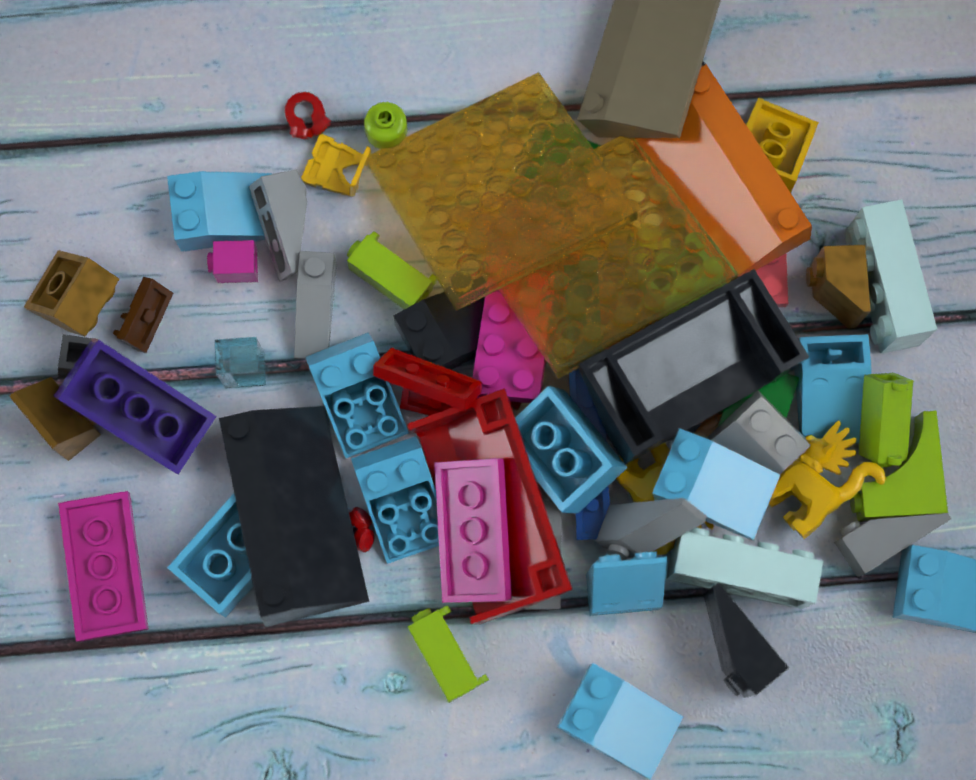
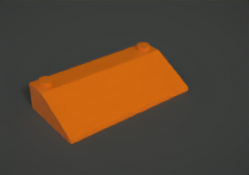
[628,64,812,283]

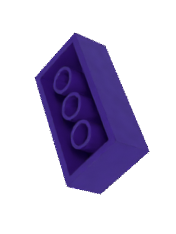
[54,338,217,475]

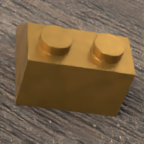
[806,245,871,329]
[24,250,119,337]
[9,377,101,461]

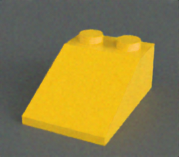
[746,98,819,193]

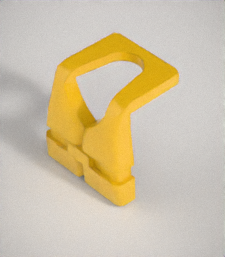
[301,134,371,197]

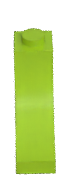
[850,410,948,522]

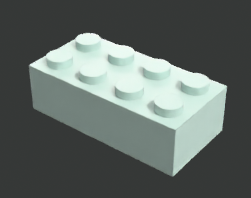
[845,199,937,354]
[666,528,823,609]

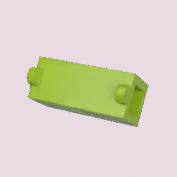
[347,231,439,310]
[858,372,914,467]
[408,606,489,703]

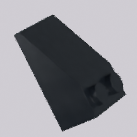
[393,277,487,370]
[703,583,789,698]

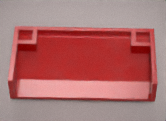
[407,388,573,624]

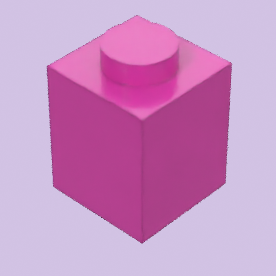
[207,240,258,283]

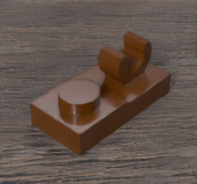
[113,277,174,353]

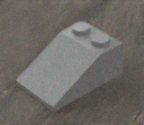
[706,390,811,474]

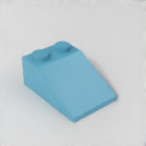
[167,171,272,252]
[652,428,780,541]
[892,545,976,633]
[557,663,683,780]

